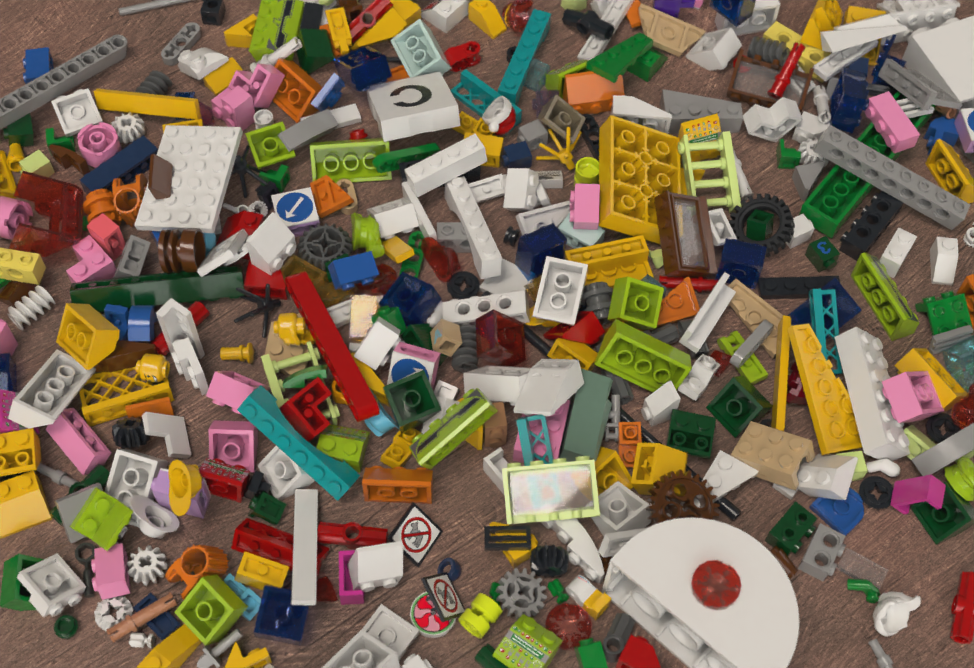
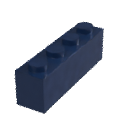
[79,135,158,195]

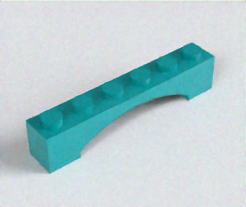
[498,9,551,106]
[237,385,361,501]

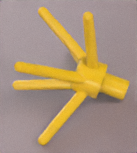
[536,127,582,170]

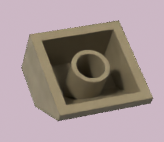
[537,94,586,144]

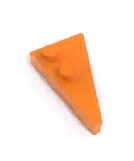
[636,277,700,331]

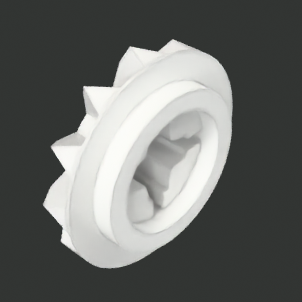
[94,596,133,631]

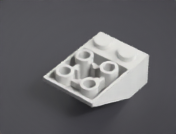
[513,359,584,416]

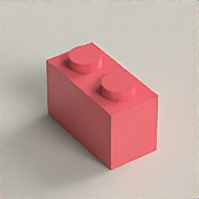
[87,213,126,261]

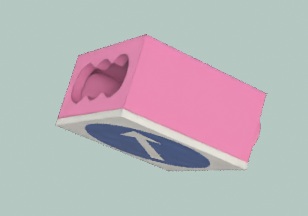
[387,342,441,390]

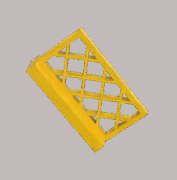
[79,354,174,427]

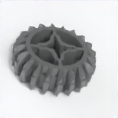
[297,222,353,274]

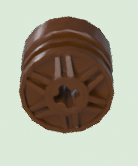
[158,229,206,273]

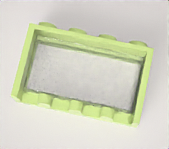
[502,456,600,525]

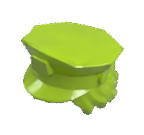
[351,212,385,259]
[944,456,974,501]

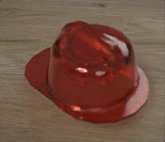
[421,237,461,282]

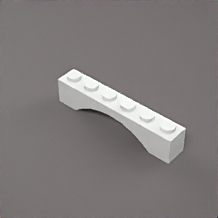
[444,176,502,279]

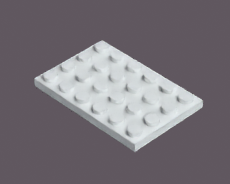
[134,125,243,233]

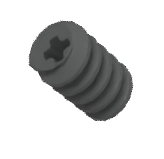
[747,36,790,66]
[135,70,172,95]
[451,325,480,373]

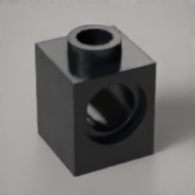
[200,0,226,26]

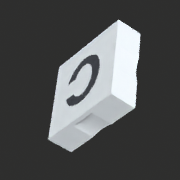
[366,72,460,142]

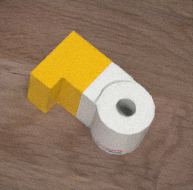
[565,575,612,621]

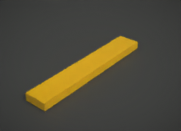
[93,89,201,120]
[771,315,791,431]

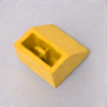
[0,428,41,476]
[631,443,688,496]

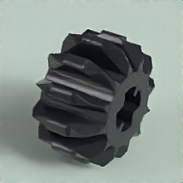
[112,416,151,450]
[530,544,569,578]

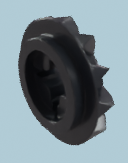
[447,271,480,300]
[925,413,961,443]
[858,476,893,511]

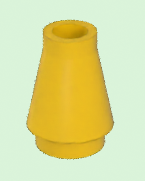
[6,143,25,172]

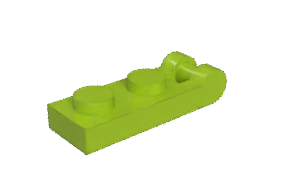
[717,330,768,385]

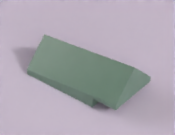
[558,368,613,462]

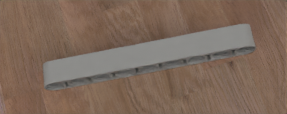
[0,35,127,130]

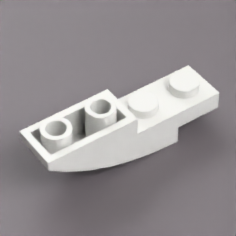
[540,503,604,584]

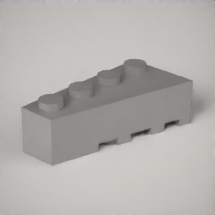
[660,89,743,134]

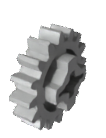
[495,568,547,620]

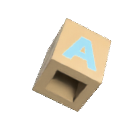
[430,319,462,357]

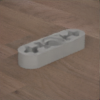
[161,22,201,66]
[729,319,774,369]

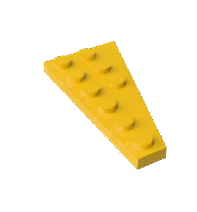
[787,324,863,455]

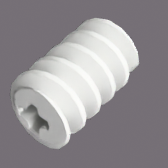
[7,285,56,331]

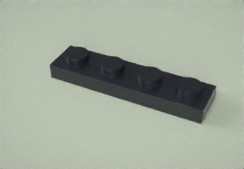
[757,276,842,300]

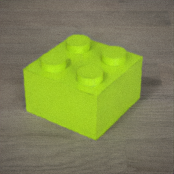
[607,277,664,330]
[174,574,248,646]

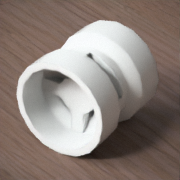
[254,109,274,130]

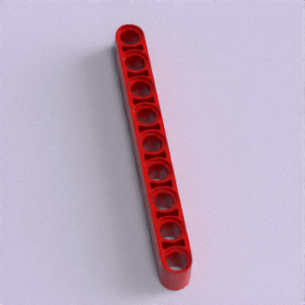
[285,271,380,422]

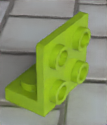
[70,487,133,551]

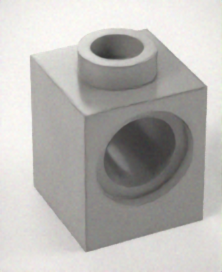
[517,119,548,152]

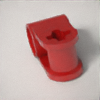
[444,41,481,72]

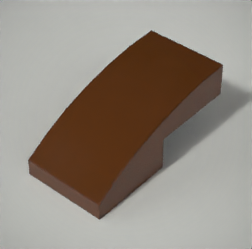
[49,144,90,176]

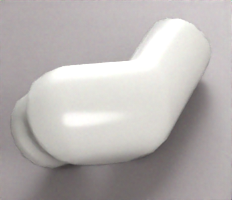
[427,299,443,328]
[866,458,900,477]

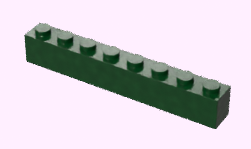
[70,265,245,313]

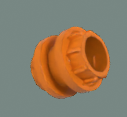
[83,189,122,226]

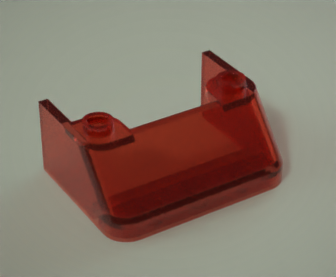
[9,171,84,257]

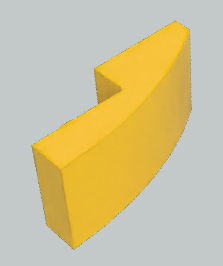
[452,111,494,136]
[380,428,421,468]

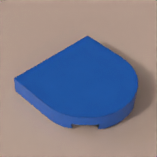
[310,73,345,112]
[809,488,864,537]

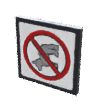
[387,502,443,567]
[421,572,465,622]

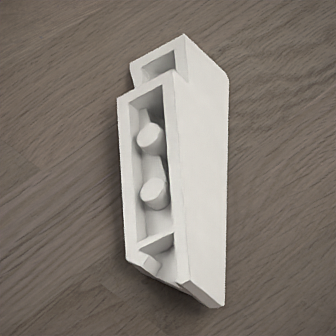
[820,14,908,53]

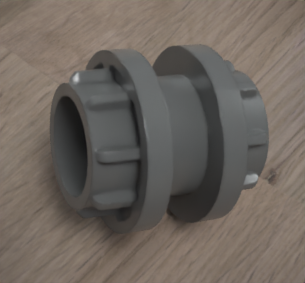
[580,282,613,325]

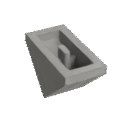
[792,161,825,202]

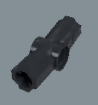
[562,9,615,40]

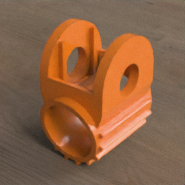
[112,173,148,227]
[165,545,229,601]

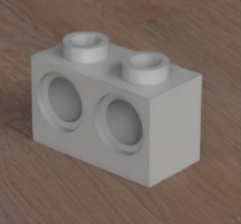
[437,222,472,253]
[114,235,151,278]
[798,523,846,581]

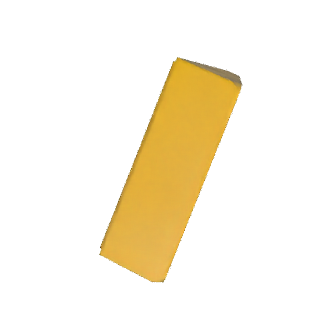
[203,57,243,96]

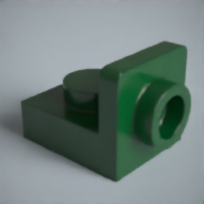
[248,492,287,526]

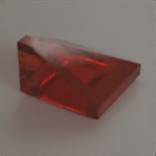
[710,350,732,377]
[316,576,338,602]

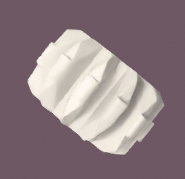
[111,112,145,145]
[798,137,829,167]
[127,545,168,586]

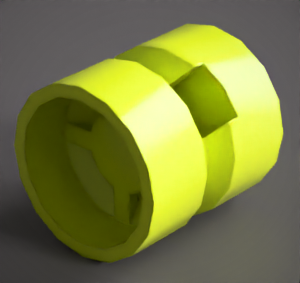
[574,157,599,187]
[458,593,502,639]

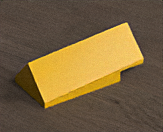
[800,0,843,50]

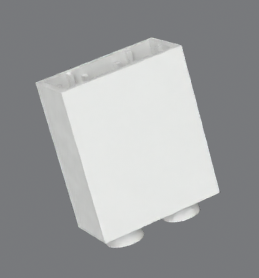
[901,16,974,119]

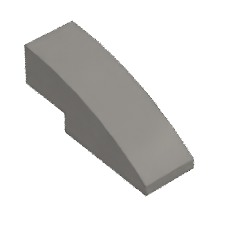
[278,109,339,152]
[911,423,974,476]

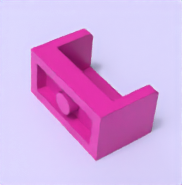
[890,474,946,515]
[339,550,365,605]

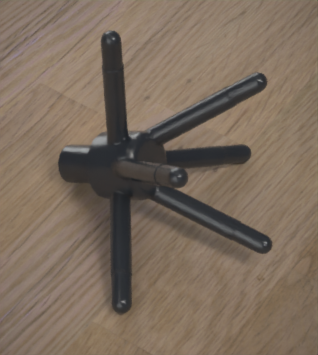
[231,145,268,198]
[234,284,281,338]

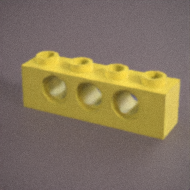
[763,21,831,83]
[0,248,46,285]

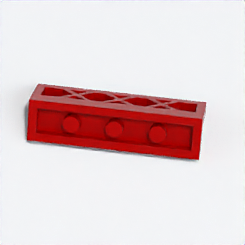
[231,518,330,578]

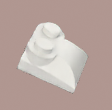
[178,47,229,80]

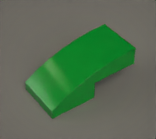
[283,364,328,388]

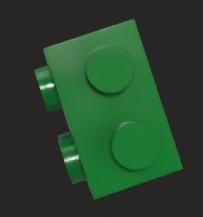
[915,290,973,335]

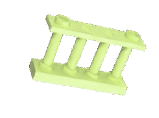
[678,131,742,217]
[261,341,340,425]

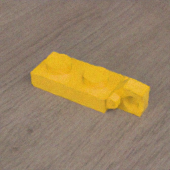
[325,7,352,58]

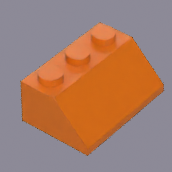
[272,59,323,123]
[562,71,624,115]
[362,466,433,504]

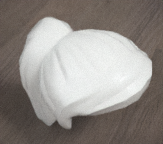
[873,591,921,637]

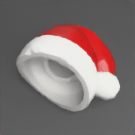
[482,96,516,135]

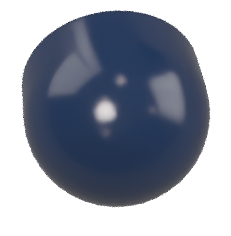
[437,557,461,582]

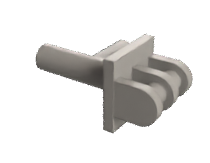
[605,394,620,442]
[197,628,243,668]

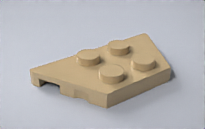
[638,3,705,57]
[265,313,308,375]

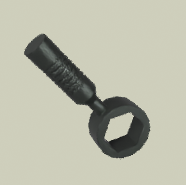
[75,542,96,598]

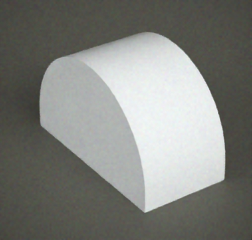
[601,518,799,668]

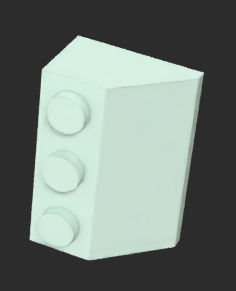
[390,19,451,78]

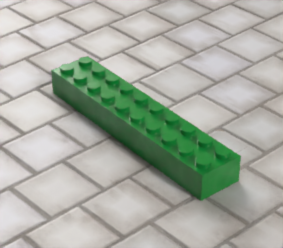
[799,91,936,239]

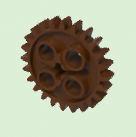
[646,470,719,526]

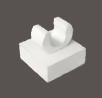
[590,0,612,18]
[534,182,551,208]

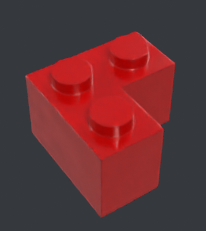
[279,377,332,442]

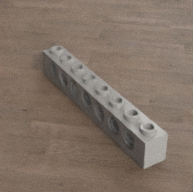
[813,125,970,230]

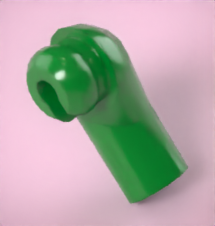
[847,578,880,603]

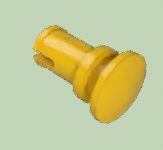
[220,342,254,364]

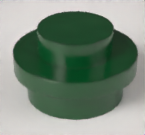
[54,615,79,639]

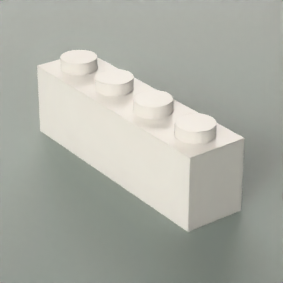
[404,134,487,197]

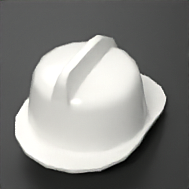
[130,495,179,539]

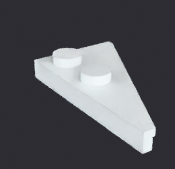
[515,200,570,252]
[694,450,758,514]

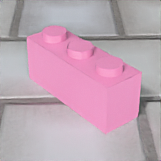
[864,91,920,154]
[45,408,111,475]

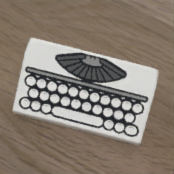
[536,171,563,189]

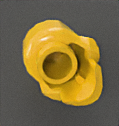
[273,313,314,346]

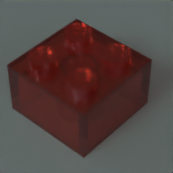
[476,309,526,367]

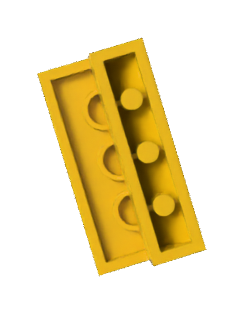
[564,235,654,289]

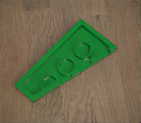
[586,32,653,83]

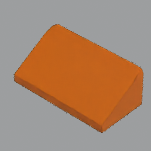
[125,397,174,418]

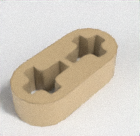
[336,179,358,215]

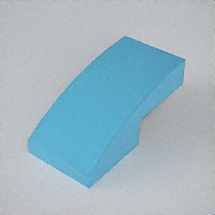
[223,573,266,621]

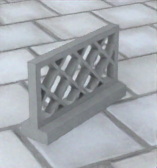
[878,58,963,111]

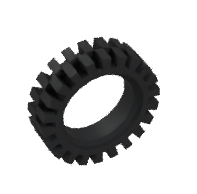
[729,193,795,258]

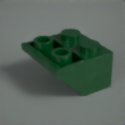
[666,409,716,459]

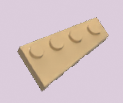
[728,279,795,359]

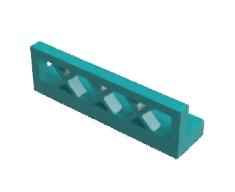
[450,69,522,135]
[809,288,842,374]
[516,414,562,509]

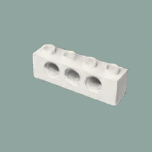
[442,290,530,329]

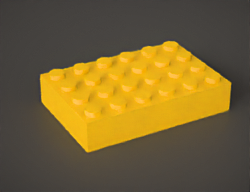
[599,115,682,244]

